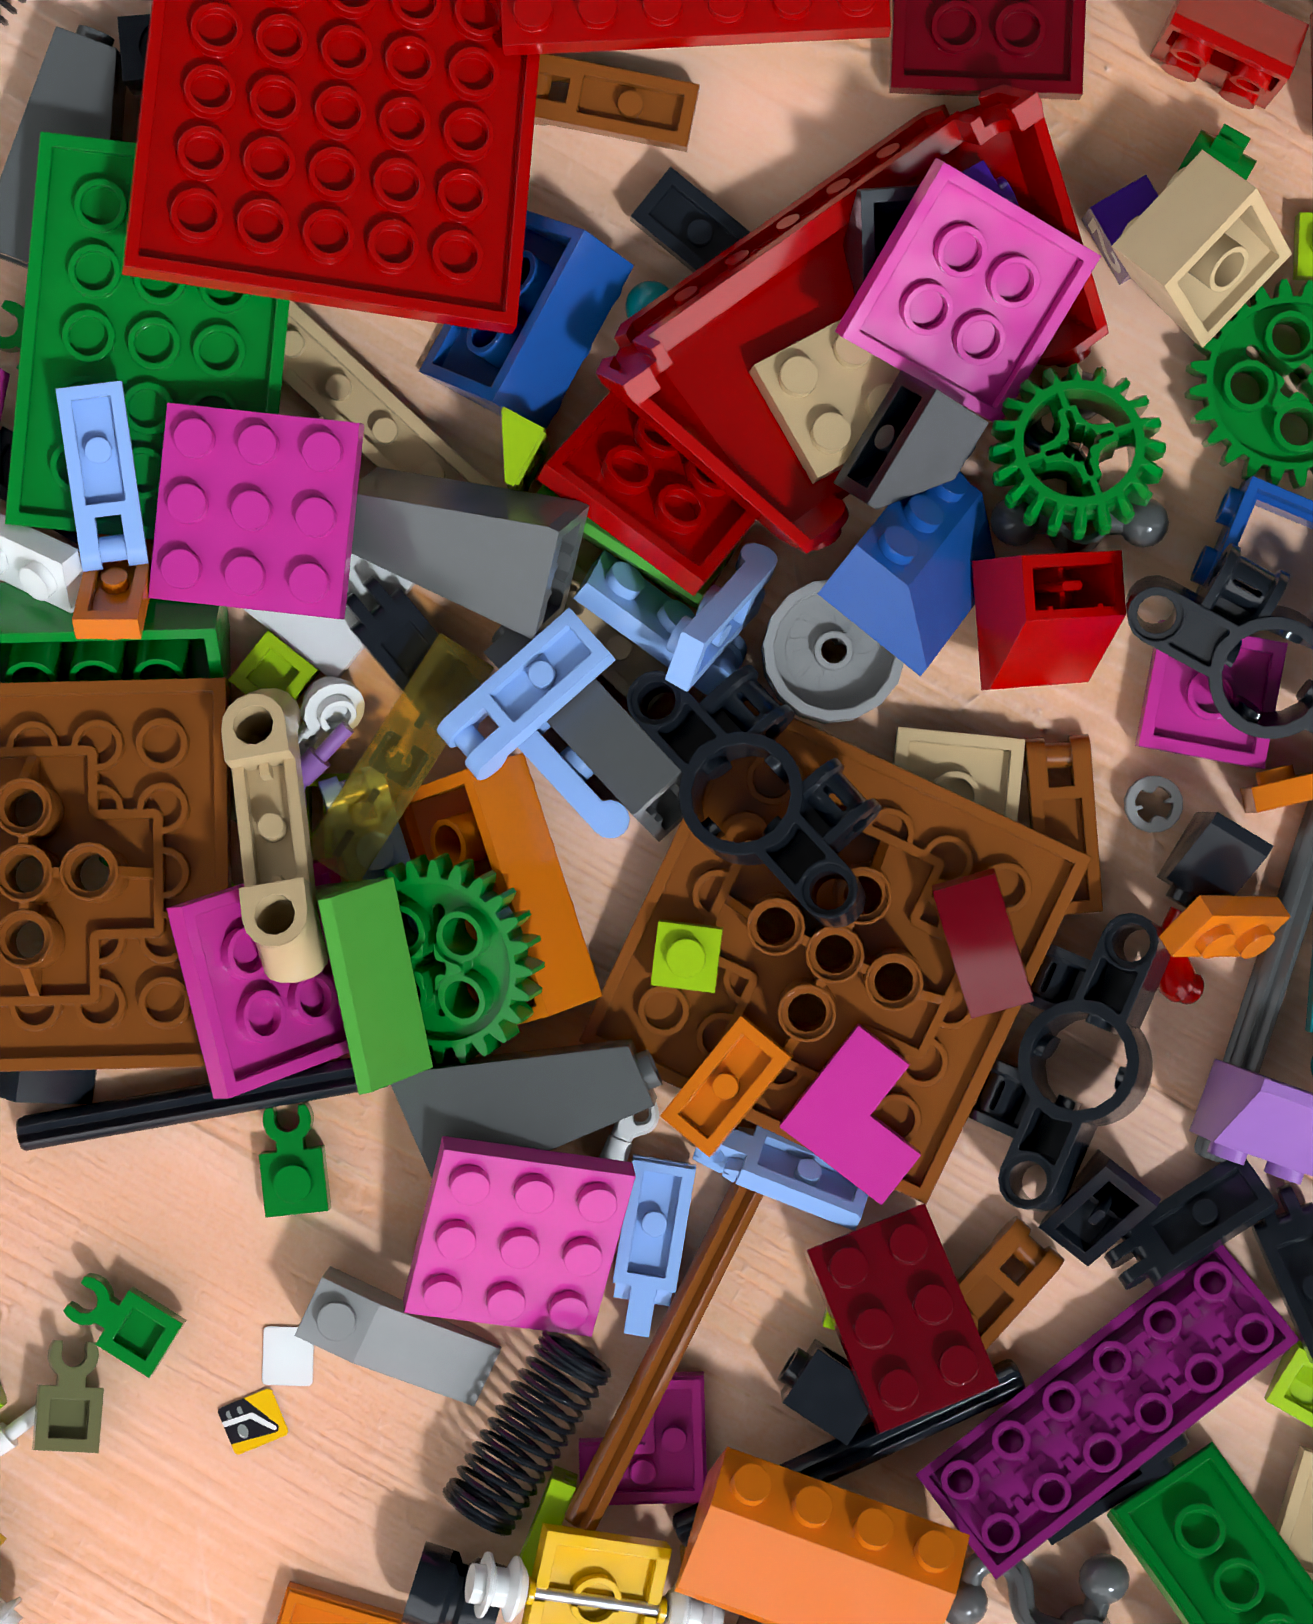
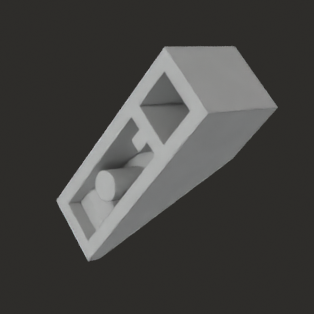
[294,1266,502,1406]

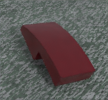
[932,868,1034,1019]

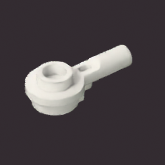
[298,676,365,757]

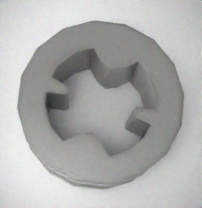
[1124,776,1183,833]

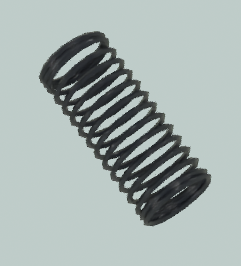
[443,1330,611,1536]

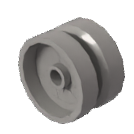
[761,580,904,724]

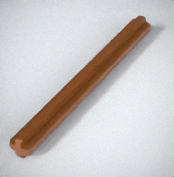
[565,1182,763,1531]

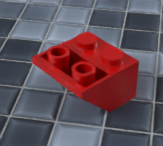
[1150,0,1309,109]
[972,550,1126,690]

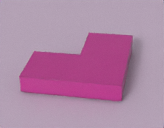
[779,1023,921,1205]
[579,1371,707,1505]

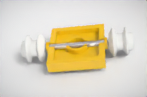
[465,1523,725,1624]

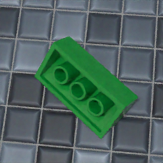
[0,582,231,706]

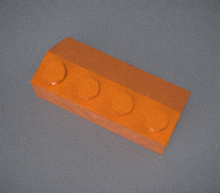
[391,753,602,1025]
[674,1446,970,1624]

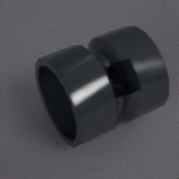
[401,1541,507,1624]

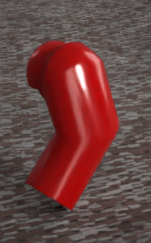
[1158,907,1204,1005]

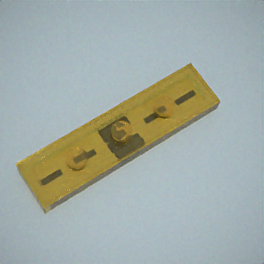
[310,633,495,881]

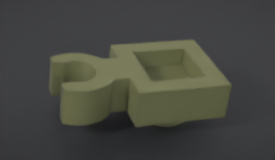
[32,1340,104,1453]

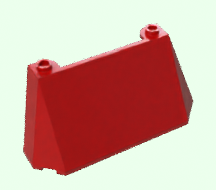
[596,84,1109,554]

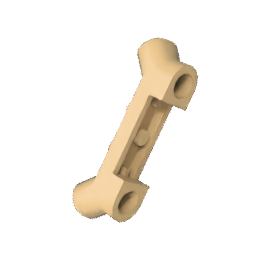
[221,688,329,983]

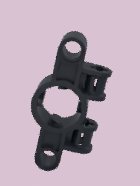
[1125,543,1313,739]
[626,665,882,928]
[969,913,1171,1212]

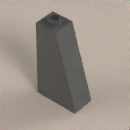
[0,25,126,269]
[351,467,589,640]
[484,625,683,842]
[391,1039,662,1178]

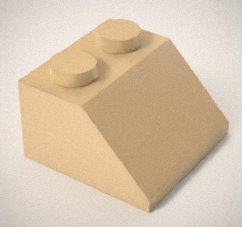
[1111,150,1292,348]

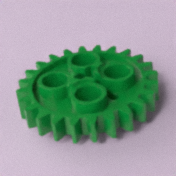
[1184,279,1313,489]
[377,853,545,1064]

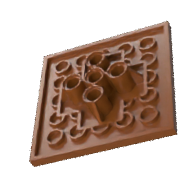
[0,678,232,1072]
[579,701,1092,1204]

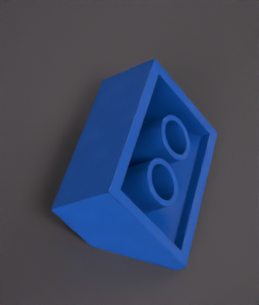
[419,210,634,431]
[817,471,996,676]

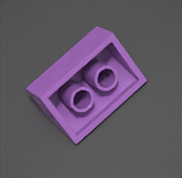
[1189,1059,1313,1185]

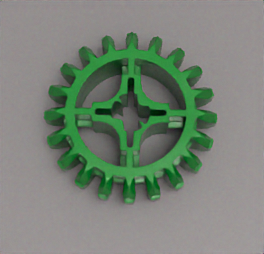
[988,363,1166,540]

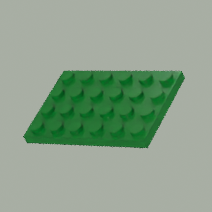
[5,131,290,540]

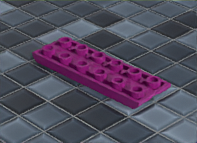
[915,1245,1300,1580]

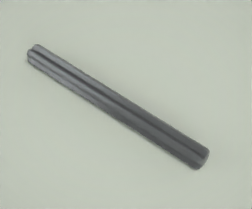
[1194,800,1313,1163]

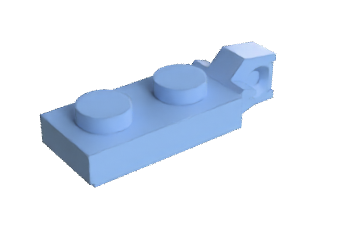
[693,1125,868,1231]
[612,1154,696,1337]

